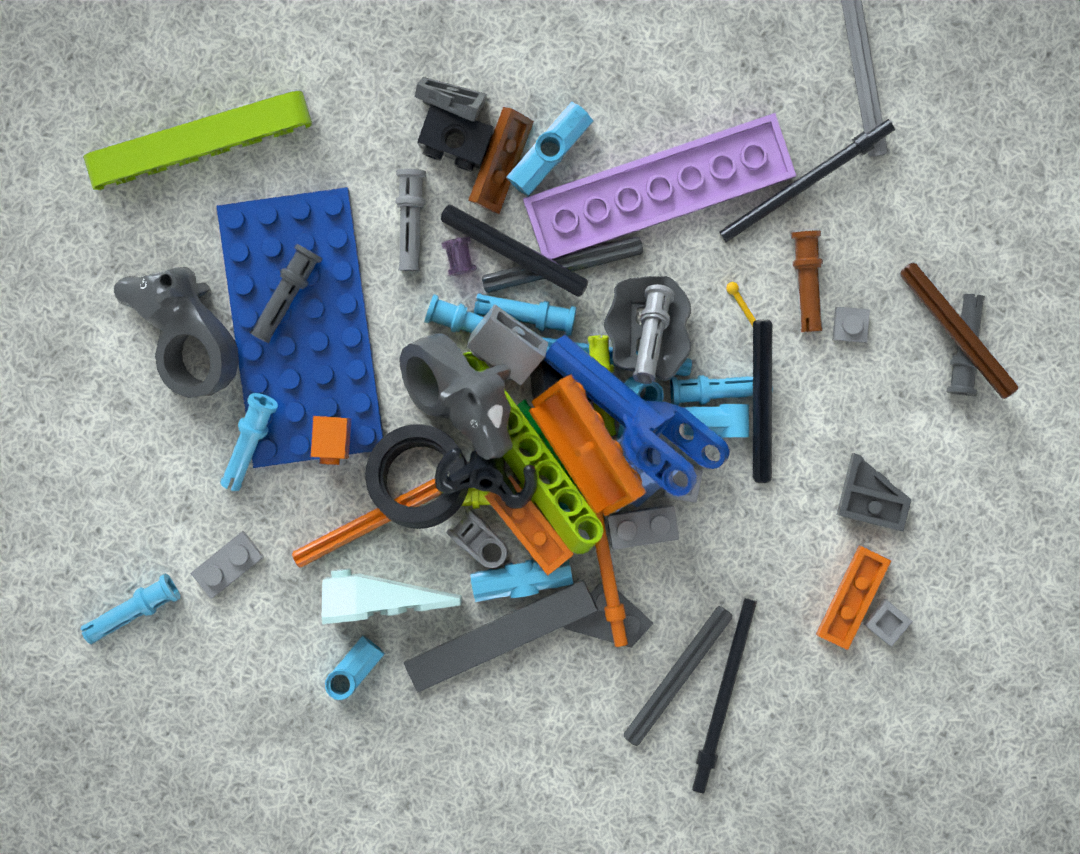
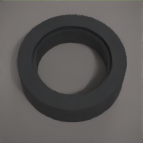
[365,424,469,529]

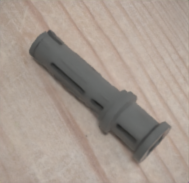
[250,244,323,343]
[946,294,985,396]

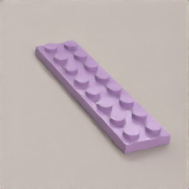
[523,113,796,260]

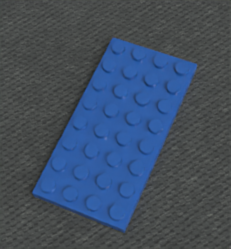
[216,187,384,468]

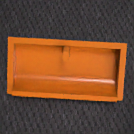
[529,374,646,517]

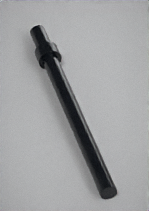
[719,119,895,242]
[692,598,757,794]

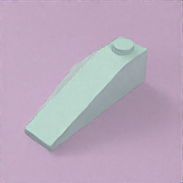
[322,569,462,624]

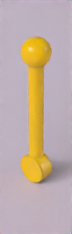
[726,282,756,327]

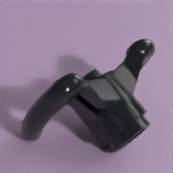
[435,447,538,509]

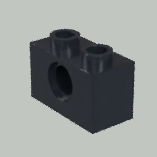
[417,104,494,172]

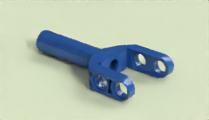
[544,335,730,497]

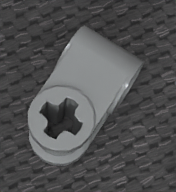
[446,508,508,568]

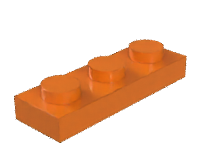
[484,476,574,575]
[816,545,891,650]

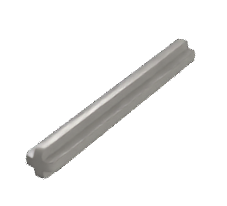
[841,0,888,157]

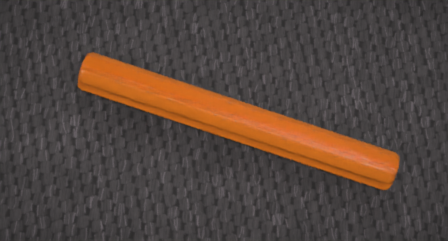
[292,479,442,567]

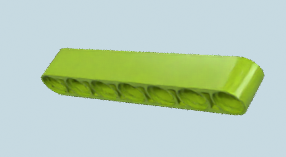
[83,91,312,190]
[463,352,604,554]

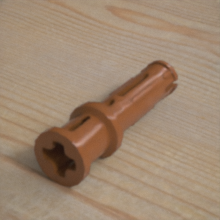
[791,230,823,332]

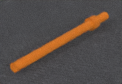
[587,502,628,647]

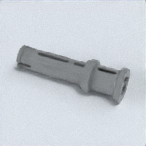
[396,169,426,271]
[633,284,675,384]

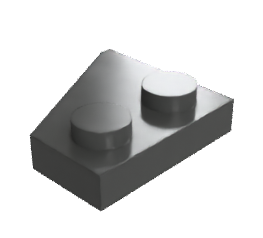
[414,77,487,122]
[836,453,912,531]
[563,581,654,648]

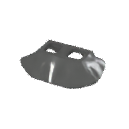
[604,276,691,381]

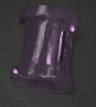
[441,237,477,276]

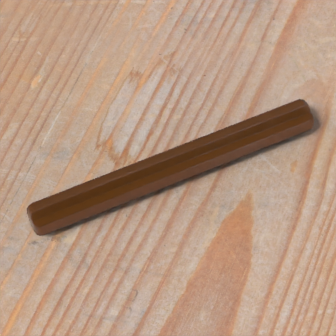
[900,263,1019,399]

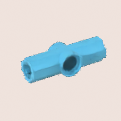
[506,102,593,197]
[470,559,573,602]

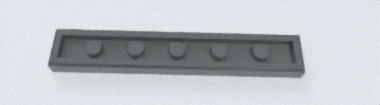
[404,579,598,693]

